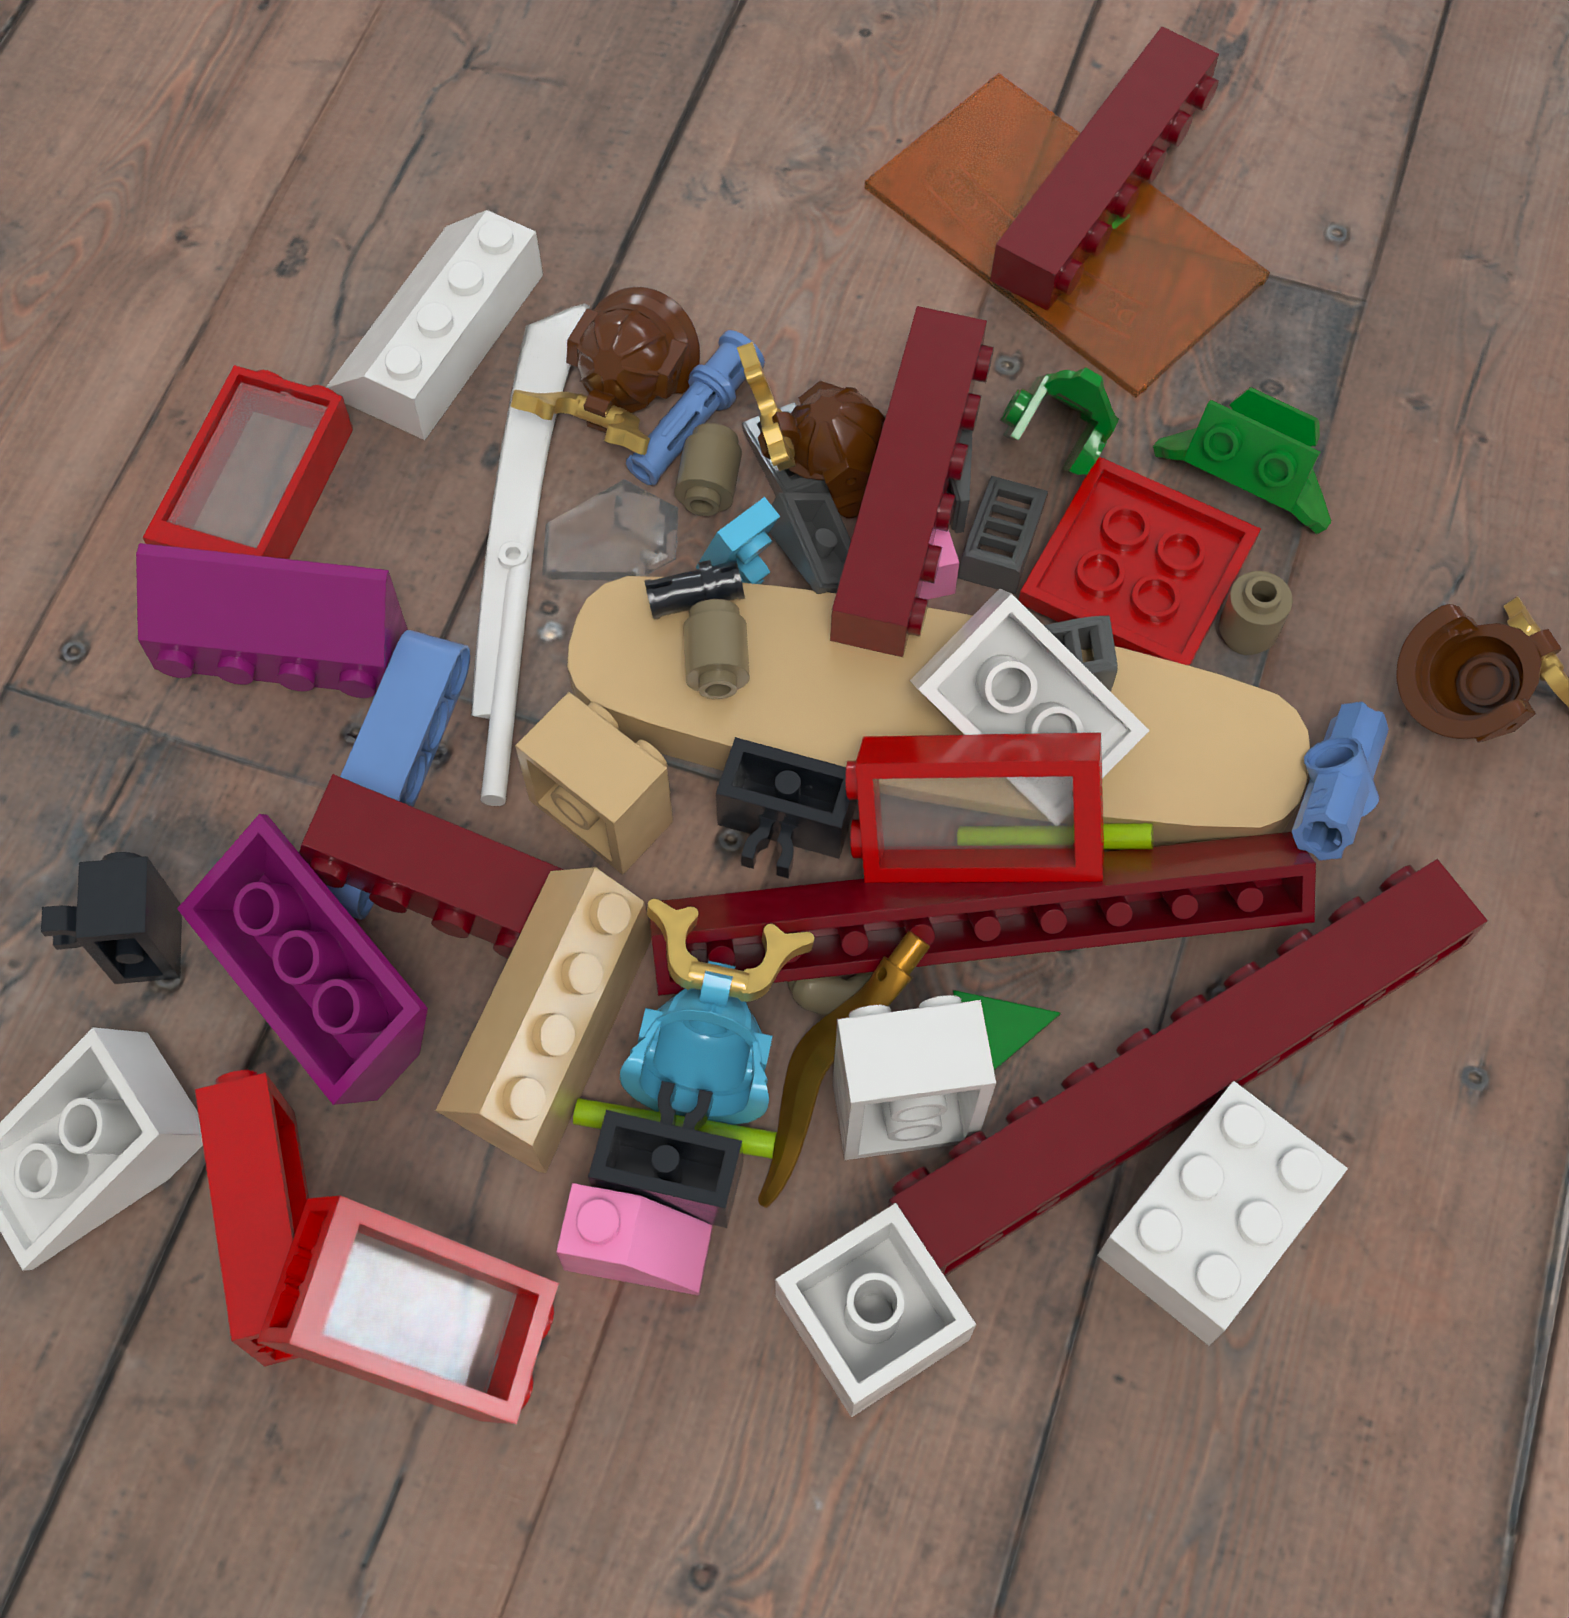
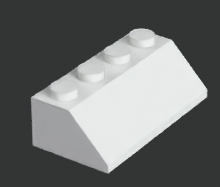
[326,210,543,440]

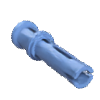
[626,330,765,486]

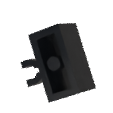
[716,737,857,879]
[41,852,182,984]
[588,1081,743,1228]

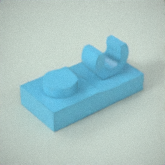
[695,497,780,584]

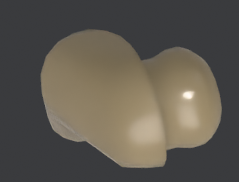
[788,972,874,1017]

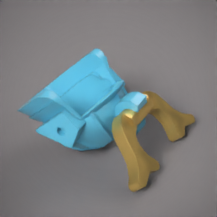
[620,899,815,1125]

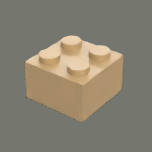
[515,692,673,875]

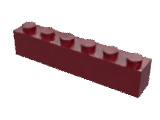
[990,26,1219,311]
[830,306,994,657]

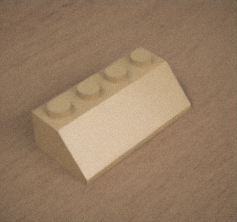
[435,867,652,1173]

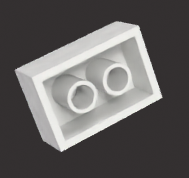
[833,995,996,1160]
[1097,1080,1348,1346]

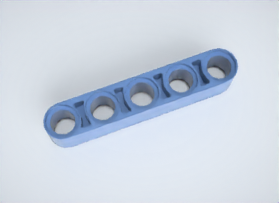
[326,630,470,920]

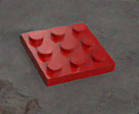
[1018,456,1261,666]

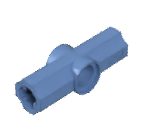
[1292,701,1389,860]

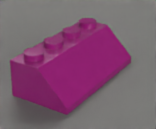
[136,543,408,698]
[177,814,428,1105]

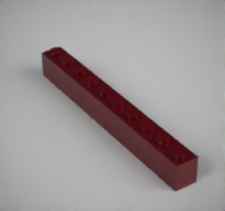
[650,832,1316,996]
[888,859,1488,1276]

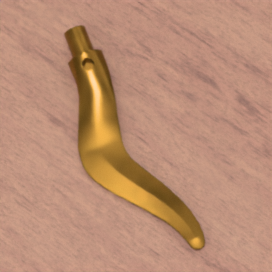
[758,931,930,1208]

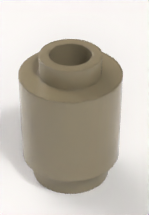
[674,423,742,516]
[1219,571,1293,655]
[683,599,750,699]

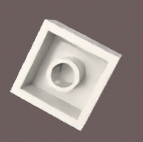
[775,1203,976,1418]

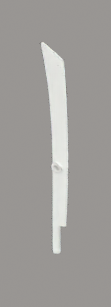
[471,304,590,806]

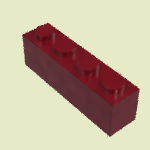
[299,774,564,959]

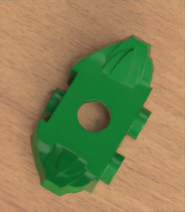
[1000,367,1119,475]
[1153,387,1332,534]

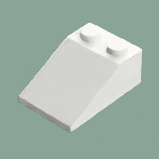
[910,589,1150,824]
[0,1027,203,1270]

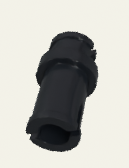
[644,559,745,620]

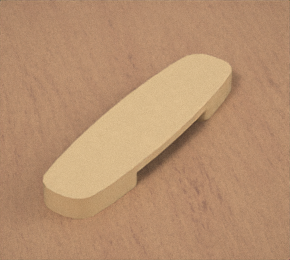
[567,576,1310,847]

